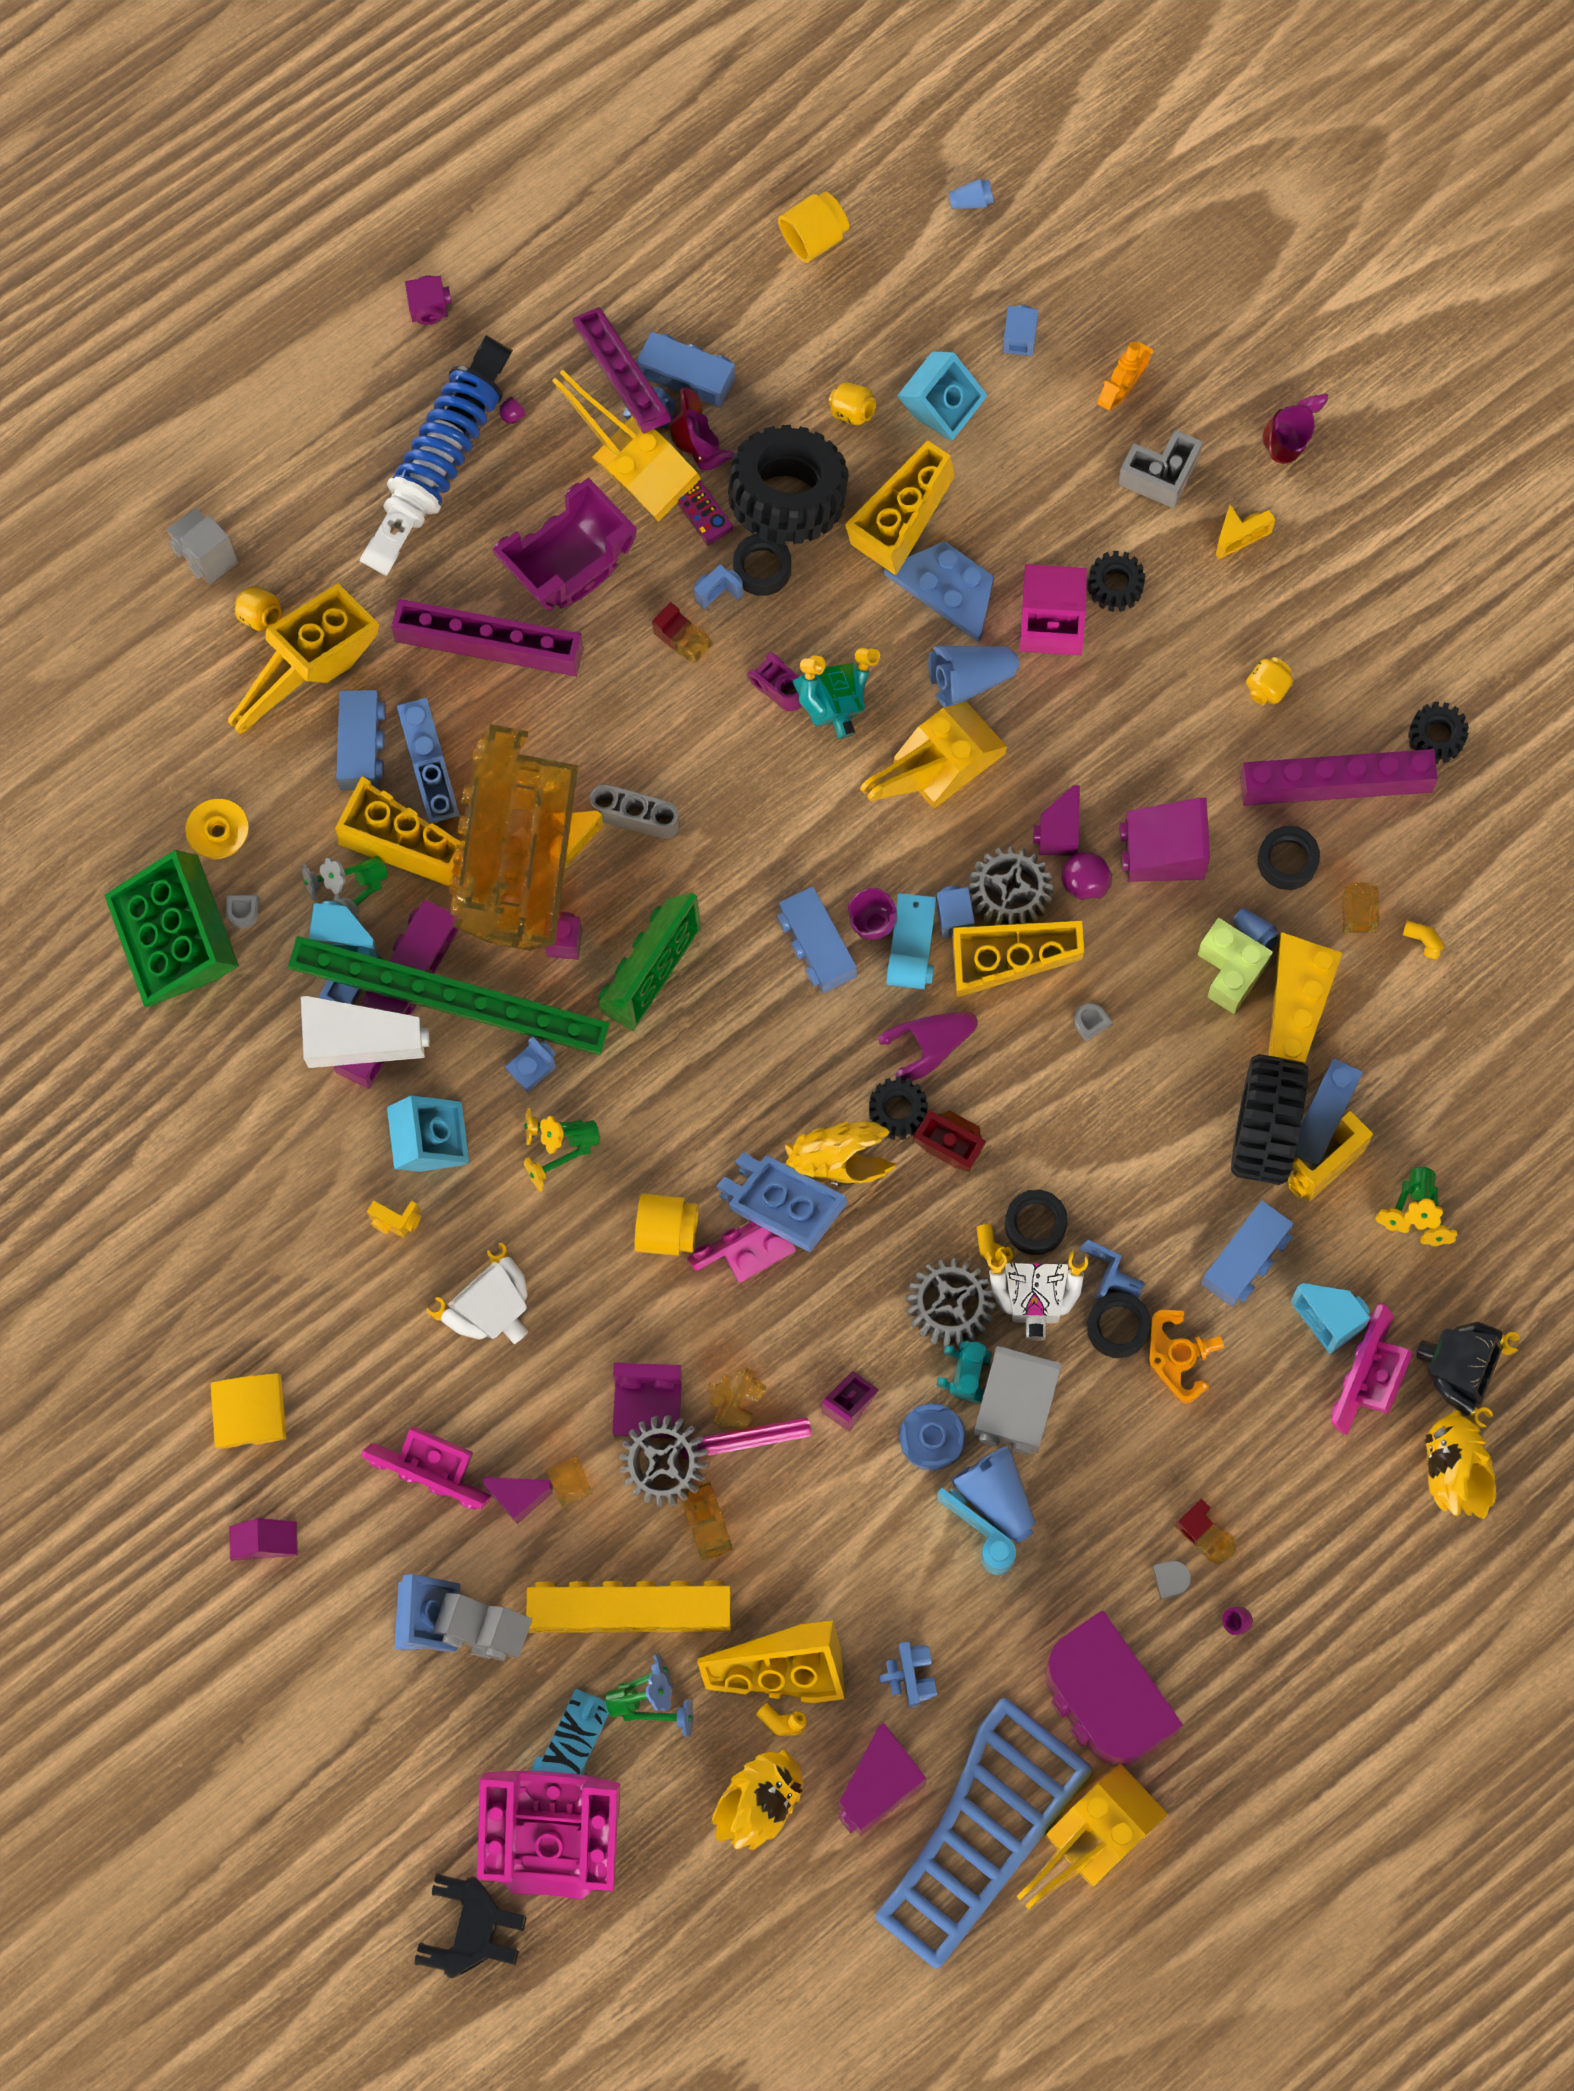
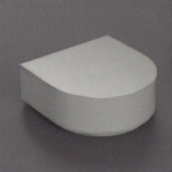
[226,895,260,929]
[1074,1003,1113,1042]
[1153,1561,1191,1599]

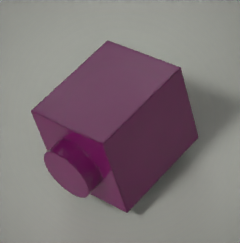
[544,912,582,960]

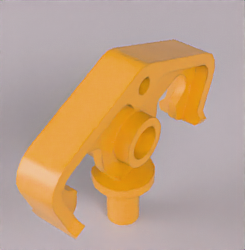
[1097,342,1153,411]
[1149,1310,1224,1404]

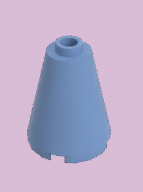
[928,645,1019,707]
[951,1446,1036,1543]

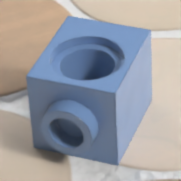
[1003,305,1038,356]
[936,886,975,939]

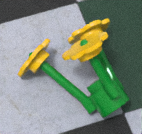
[524,1108,600,1192]
[1375,1167,1458,1246]

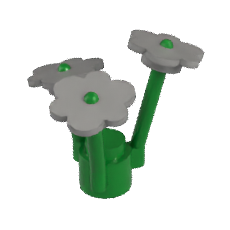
[302,856,387,921]

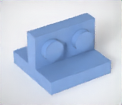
[395,1574,460,1652]

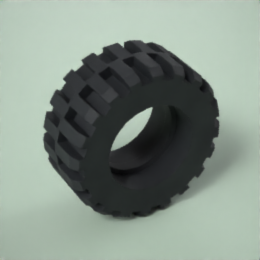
[728,425,849,545]
[1231,1054,1309,1185]

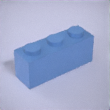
[636,331,736,408]
[336,690,386,790]
[776,886,857,994]
[1201,1200,1294,1307]

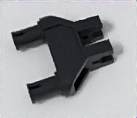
[415,1873,527,1979]

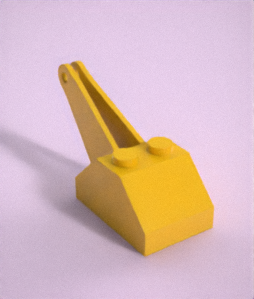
[552,370,701,522]
[228,583,379,734]
[860,701,1007,809]
[1016,1764,1168,1910]

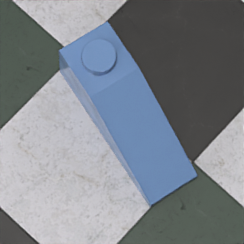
[1295,1058,1363,1167]

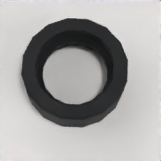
[733,533,792,596]
[1258,826,1320,890]
[1005,1189,1068,1255]
[1087,1292,1151,1358]

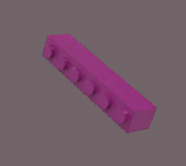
[391,599,584,677]
[1240,749,1438,806]
[333,899,461,1089]

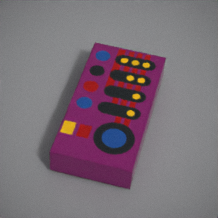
[677,480,733,546]

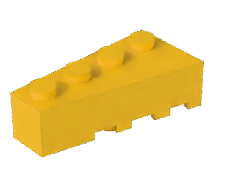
[845,440,955,576]
[952,921,1084,998]

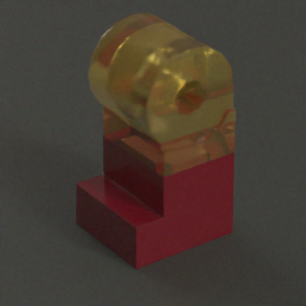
[652,602,713,663]
[1175,1498,1237,1564]

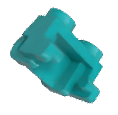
[936,1341,992,1404]

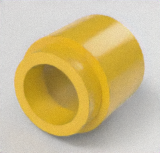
[778,191,850,263]
[635,1193,699,1256]

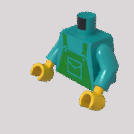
[793,648,880,740]

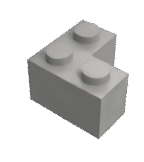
[1118,430,1203,509]
[167,508,238,585]
[432,1593,532,1661]

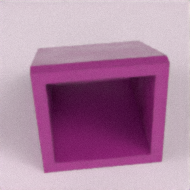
[1120,798,1210,882]
[838,1723,926,1836]

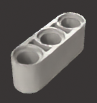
[590,784,680,839]

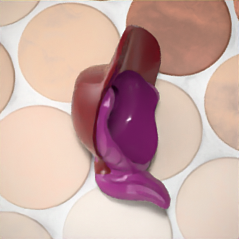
[669,388,735,470]
[1262,394,1328,464]

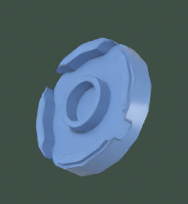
[899,1403,966,1471]

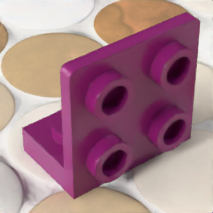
[612,1363,682,1439]

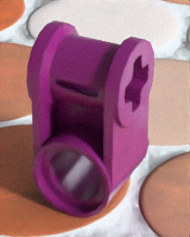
[747,652,802,711]

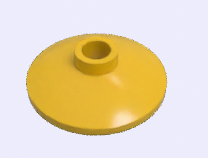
[185,799,249,859]

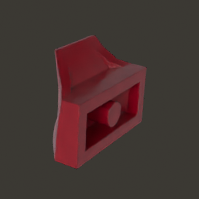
[913,1110,986,1172]

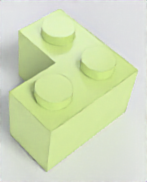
[1198,918,1273,1014]

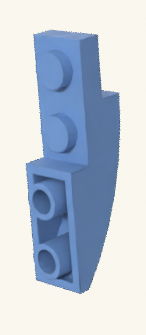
[397,698,460,824]

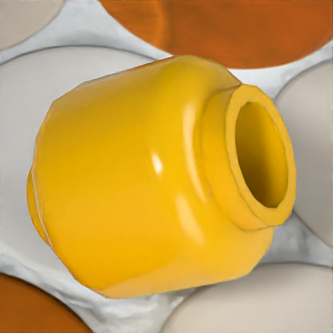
[828,382,876,426]
[235,586,281,631]
[1246,657,1293,706]

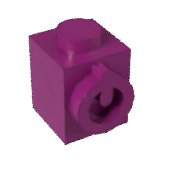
[405,275,452,325]

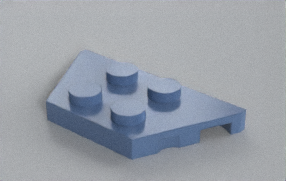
[884,541,994,642]

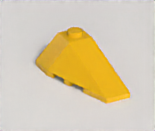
[697,1620,846,1703]

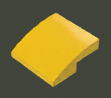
[210,1373,286,1449]

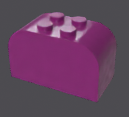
[1045,1610,1183,1766]

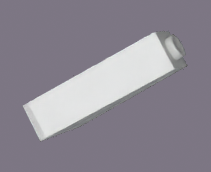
[301,996,430,1068]

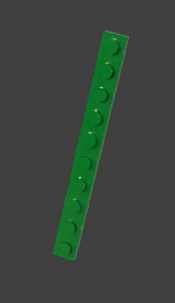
[288,936,609,1056]

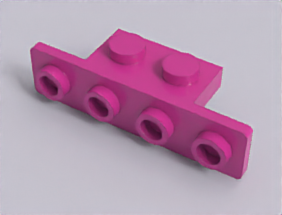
[687,1220,796,1283]
[1331,1303,1412,1435]
[361,1426,491,1510]

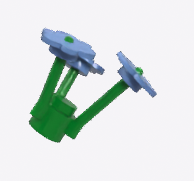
[606,1653,693,1737]

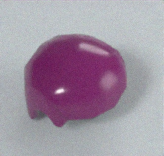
[1061,852,1112,900]
[848,888,897,940]

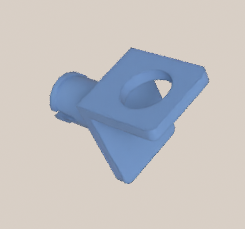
[1079,1240,1145,1300]

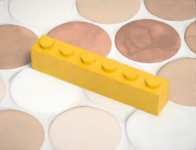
[526,1580,731,1633]

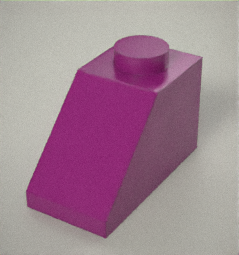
[1033,785,1080,856]

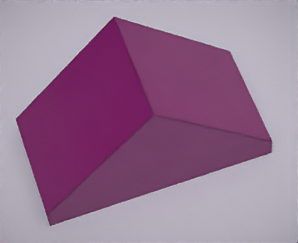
[822,1371,879,1432]
[483,1477,553,1524]
[229,1518,298,1561]

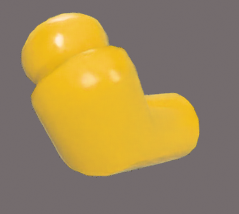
[1402,920,1444,959]
[976,1224,1014,1263]
[756,1703,807,1737]

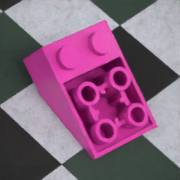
[1019,564,1087,656]

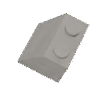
[974,1346,1062,1455]

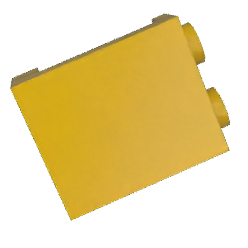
[1288,1111,1373,1202]

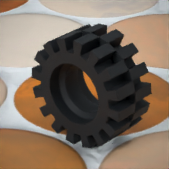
[1088,551,1145,612]
[1408,702,1469,764]
[869,1077,928,1140]

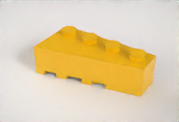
[335,776,467,888]
[1268,932,1343,1064]

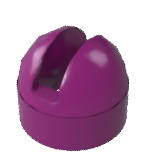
[500,396,526,424]
[1222,1607,1253,1635]

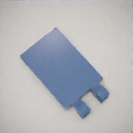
[716,1152,848,1253]

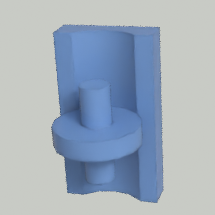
[879,1642,937,1708]

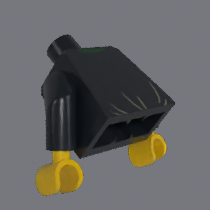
[1416,1321,1520,1428]

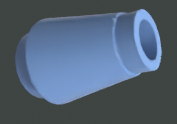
[949,178,994,210]
[1233,908,1280,950]

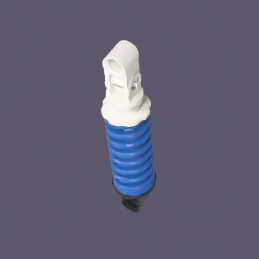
[359,335,513,576]

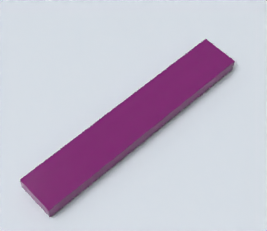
[572,307,671,434]

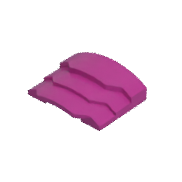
[477,1771,620,1900]

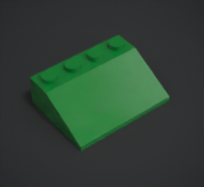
[104,850,239,1007]
[598,893,701,1032]

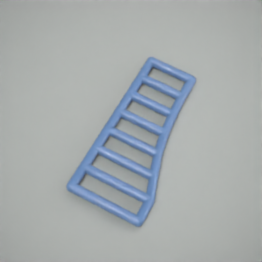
[875,1698,1092,1969]

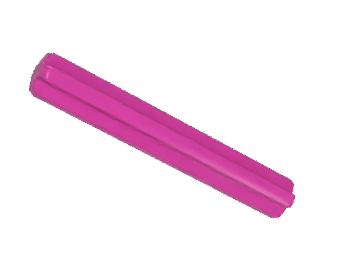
[681,1418,811,1460]

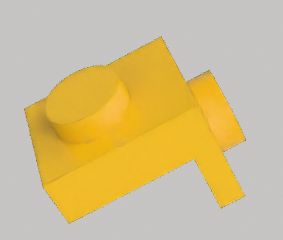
[367,1200,421,1238]

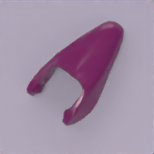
[877,1012,978,1081]

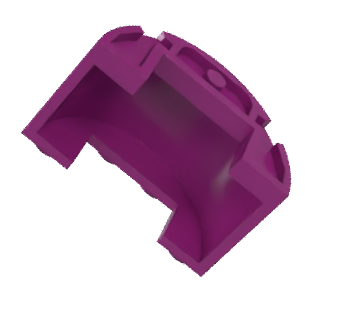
[493,477,637,611]

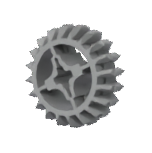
[968,846,1054,925]
[906,1258,995,1347]
[619,1415,710,1507]

